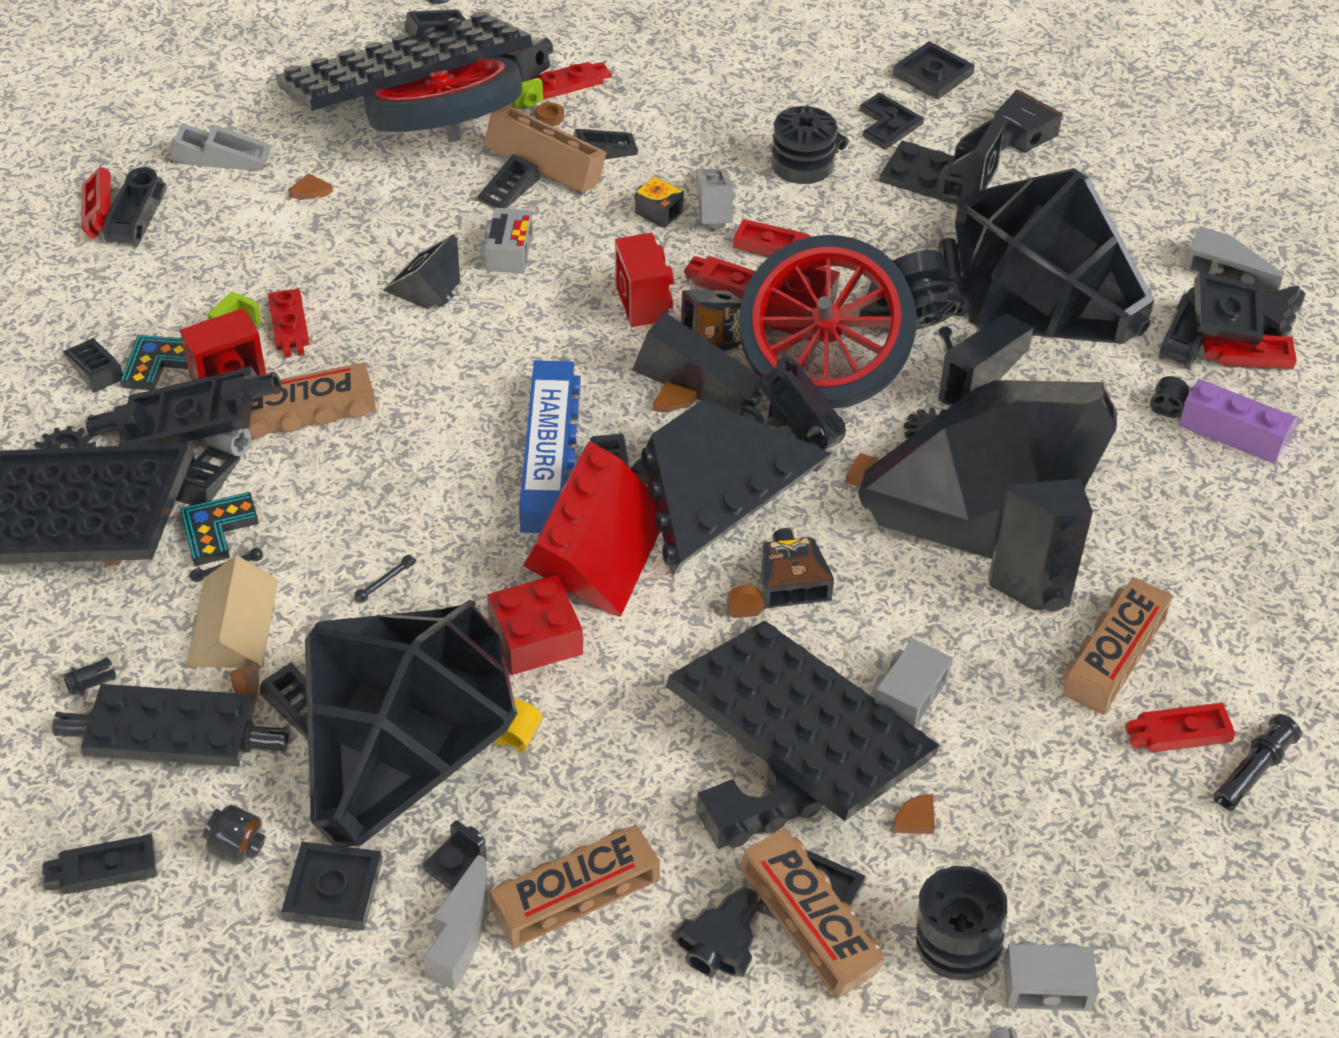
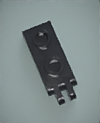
[42,834,158,894]

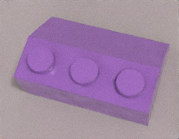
[1179,379,1299,464]

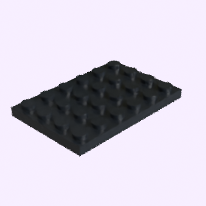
[0,443,194,564]
[666,620,940,821]

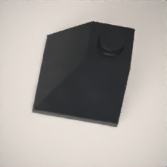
[383,234,460,309]

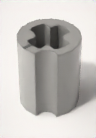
[204,428,251,456]

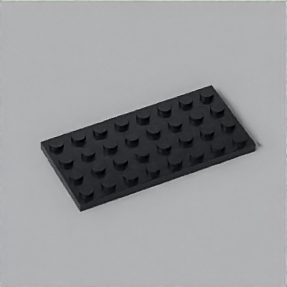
[275,12,533,111]

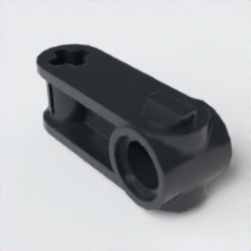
[103,167,167,247]
[1158,287,1207,369]
[759,356,846,450]

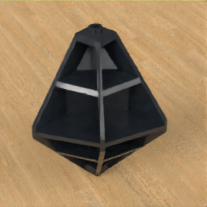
[955,168,1154,344]
[858,380,1117,559]
[305,599,518,847]

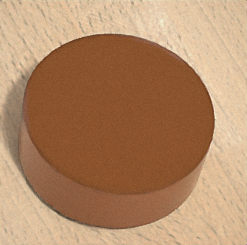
[535,102,564,126]
[726,585,764,618]

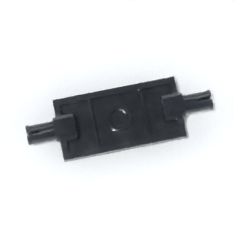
[86,366,281,446]
[52,684,289,767]

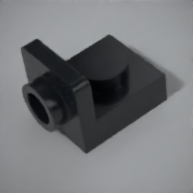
[423,820,487,891]

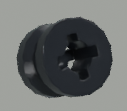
[1150,376,1190,418]

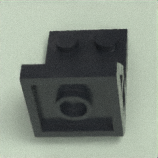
[879,117,1006,206]

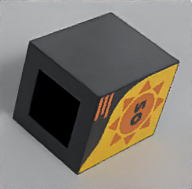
[634,176,684,228]

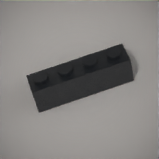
[988,478,1093,612]

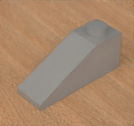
[696,168,733,228]
[1183,226,1284,293]

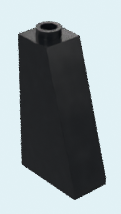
[632,312,763,413]
[938,313,1034,407]

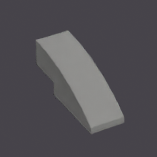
[169,123,272,170]
[423,854,488,991]

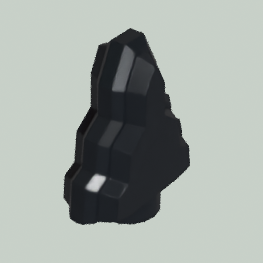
[1261,286,1306,336]
[671,886,758,977]

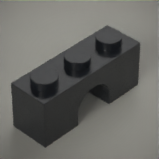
[696,764,824,849]

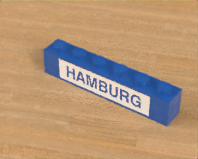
[519,360,581,533]

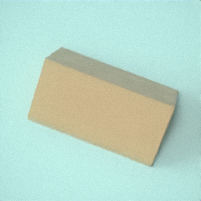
[186,555,278,668]

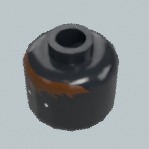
[202,804,267,865]

